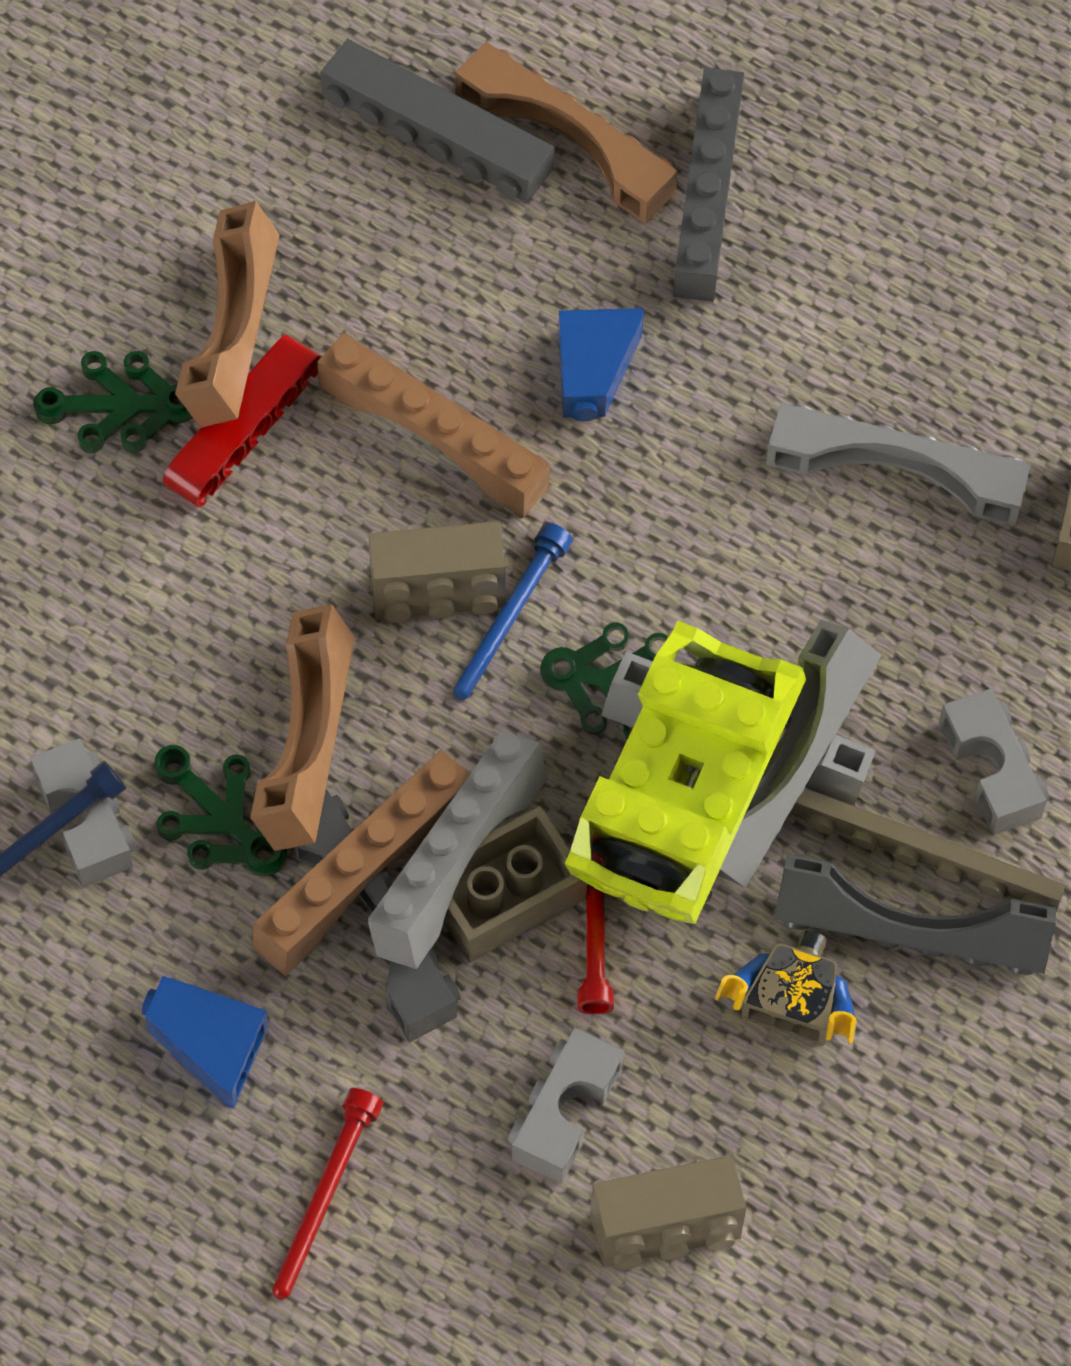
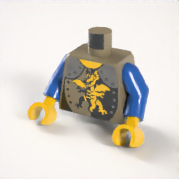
[715,930,857,1046]

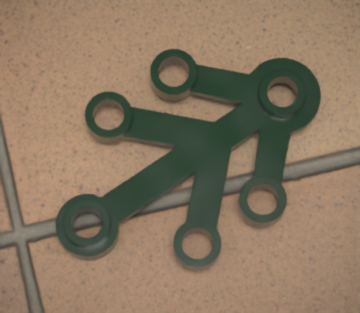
[33,351,193,453]
[540,622,668,740]
[155,745,287,876]

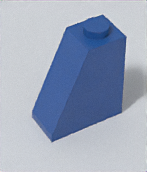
[558,308,644,422]
[142,976,268,1108]

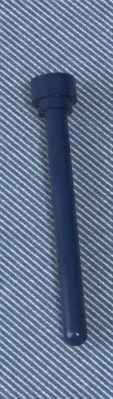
[0,760,127,877]

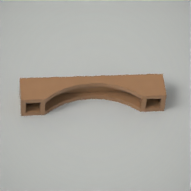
[455,42,678,224]
[175,201,280,428]
[317,333,550,518]
[250,604,355,851]
[252,750,470,976]

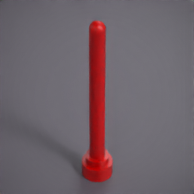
[577,835,614,1014]
[272,1088,384,1300]

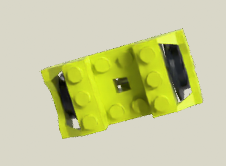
[564,620,806,924]

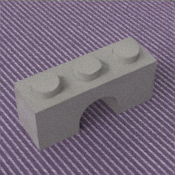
[939,688,1049,835]
[30,738,137,887]
[508,1027,625,1184]

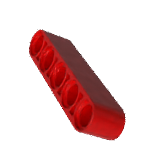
[163,335,322,507]

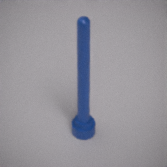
[453,522,573,700]

